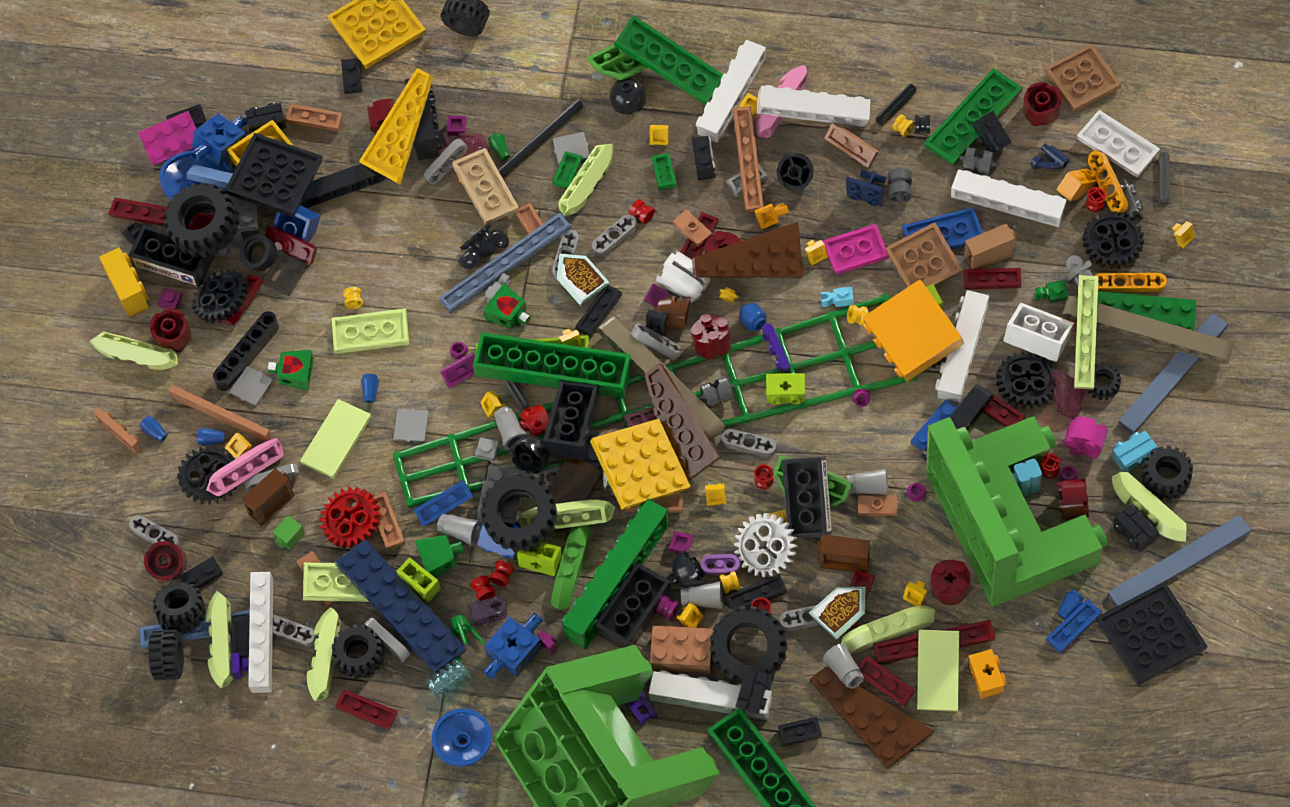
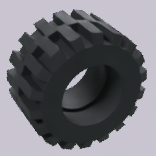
[440,0,490,37]
[1142,446,1193,500]
[153,581,206,634]
[332,624,384,679]
[148,629,184,680]

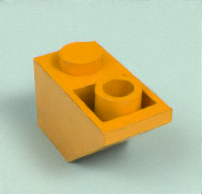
[1056,169,1097,201]

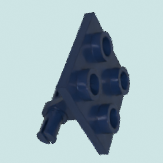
[846,169,887,207]

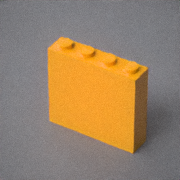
[863,280,964,382]

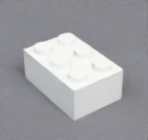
[1003,303,1074,362]

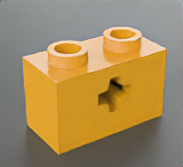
[968,649,1007,699]

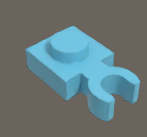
[820,287,854,307]

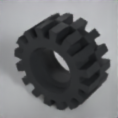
[1088,362,1121,400]

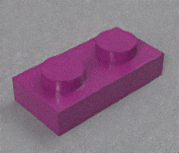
[439,353,475,388]

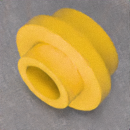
[719,287,738,303]

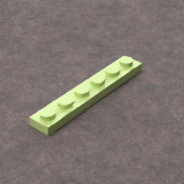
[1074,275,1098,389]

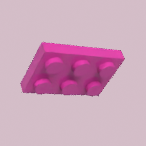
[138,111,196,166]
[823,224,889,275]

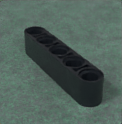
[301,164,387,208]
[213,311,279,391]
[921,384,994,461]

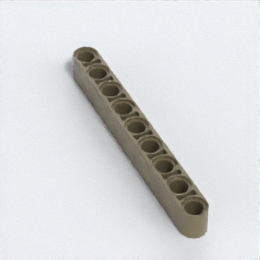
[1062,296,1234,364]
[597,316,725,441]

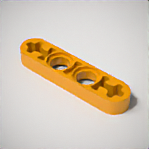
[1088,151,1128,214]
[1094,273,1167,293]

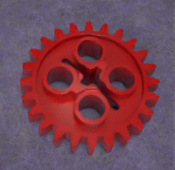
[319,487,382,549]

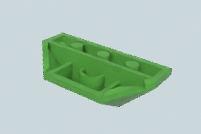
[587,45,648,81]
[773,455,852,508]

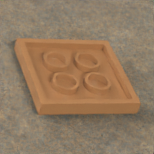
[1044,44,1122,112]
[885,222,963,287]

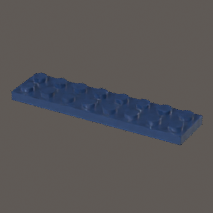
[335,539,466,674]

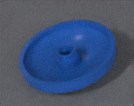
[160,150,234,200]

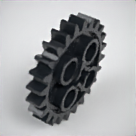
[1082,211,1145,269]
[192,269,250,324]
[996,351,1059,409]
[177,446,237,505]

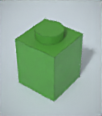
[272,516,305,551]

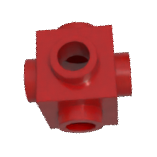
[519,404,549,435]

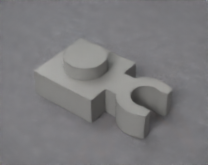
[485,273,511,304]

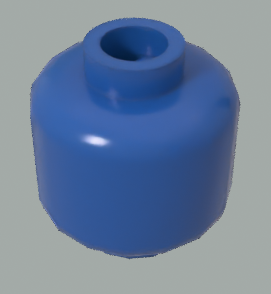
[739,303,767,331]

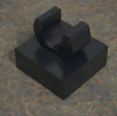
[122,222,142,246]

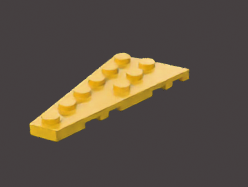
[359,68,433,185]

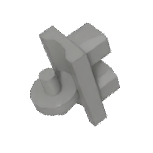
[1066,255,1093,287]

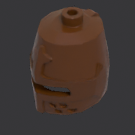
[653,296,691,330]

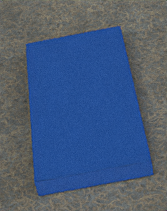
[902,207,983,250]

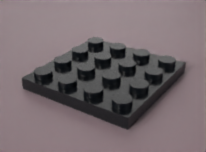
[225,133,323,217]
[1096,581,1207,685]

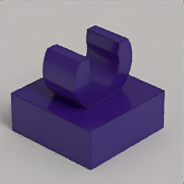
[231,653,249,679]

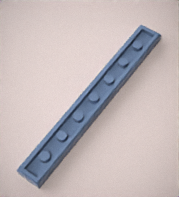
[439,213,572,314]
[1118,313,1228,434]
[1108,515,1251,607]

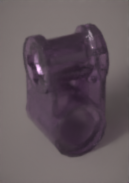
[468,597,508,626]

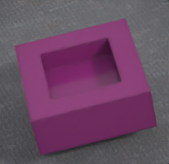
[447,115,467,135]
[643,283,669,309]
[157,288,183,309]
[669,531,693,554]
[537,630,557,655]

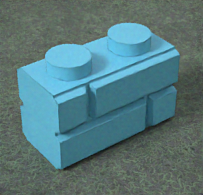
[1111,431,1158,472]
[1012,459,1042,497]

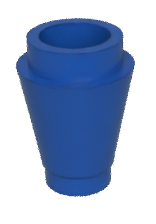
[360,374,380,403]
[139,415,168,442]
[197,427,225,446]
[1057,589,1084,619]

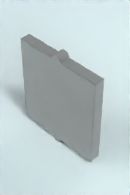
[552,132,589,165]
[229,366,274,407]
[393,408,429,443]

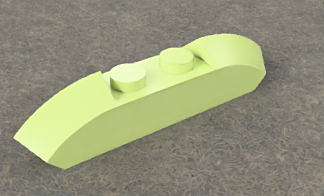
[558,144,613,216]
[89,331,178,370]
[1112,472,1186,542]
[517,500,615,529]
[206,591,234,688]
[841,605,935,654]
[307,607,341,701]

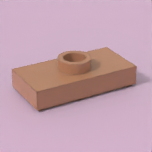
[673,209,712,248]
[858,495,897,516]

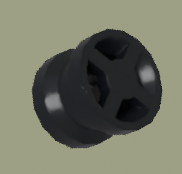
[915,115,930,134]

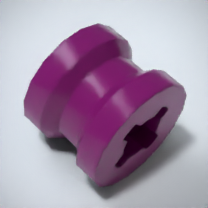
[656,596,680,620]

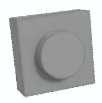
[475,438,499,461]

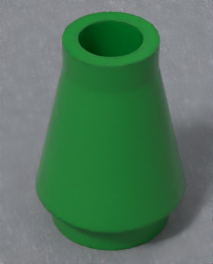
[488,133,510,161]

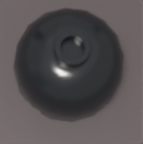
[609,77,646,115]
[776,152,814,191]
[509,435,549,474]
[670,549,707,588]

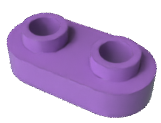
[701,554,740,576]

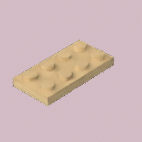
[452,148,519,225]

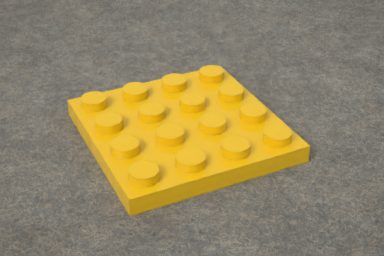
[327,0,426,69]
[590,419,691,510]

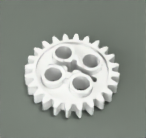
[734,513,797,577]

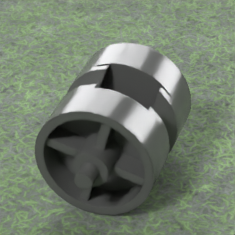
[959,147,997,176]
[888,168,913,203]
[698,376,735,408]

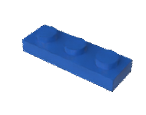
[911,399,957,452]
[413,480,473,527]
[1046,599,1102,654]

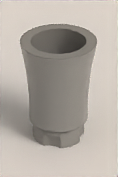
[494,406,527,450]
[847,468,888,495]
[437,514,482,546]
[681,581,723,609]
[823,644,864,689]

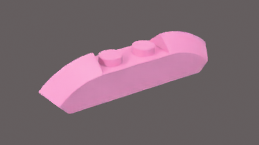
[755,65,808,138]
[207,438,284,496]

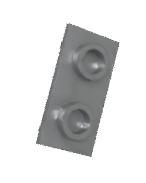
[1120,179,1144,220]

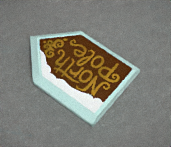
[557,254,609,305]
[809,587,866,640]

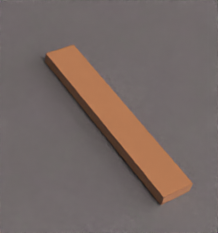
[732,106,764,213]
[168,385,272,442]

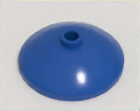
[432,708,492,767]

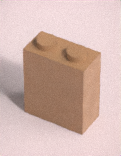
[964,223,1016,269]

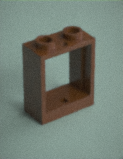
[242,468,295,526]
[817,534,870,573]

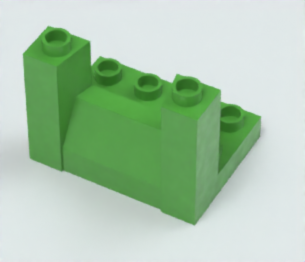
[926,416,1108,607]
[493,645,720,807]

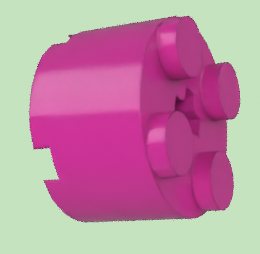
[1064,417,1108,459]

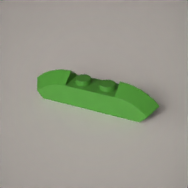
[550,525,592,610]

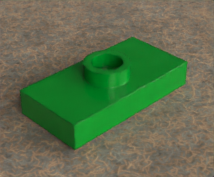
[552,151,583,189]
[651,153,677,191]

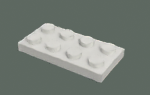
[1077,110,1160,178]

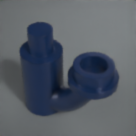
[1030,143,1070,170]

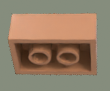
[650,626,713,674]

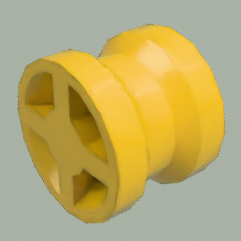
[892,114,915,138]
[343,287,363,309]
[847,305,868,325]
[719,571,740,594]

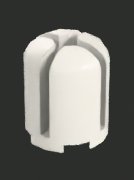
[656,250,710,303]

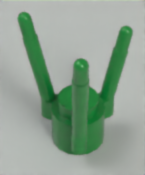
[450,615,485,666]

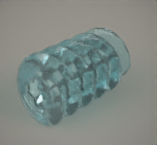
[426,659,471,701]

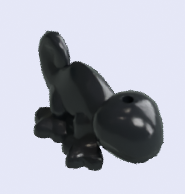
[458,223,509,269]

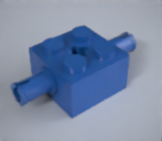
[190,113,247,166]
[483,613,543,680]

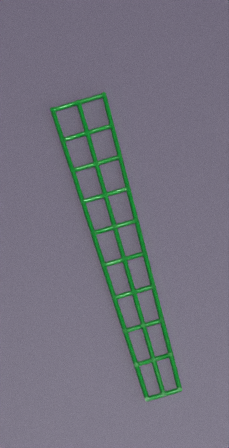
[393,293,918,508]

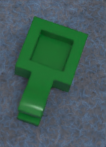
[1034,280,1069,303]

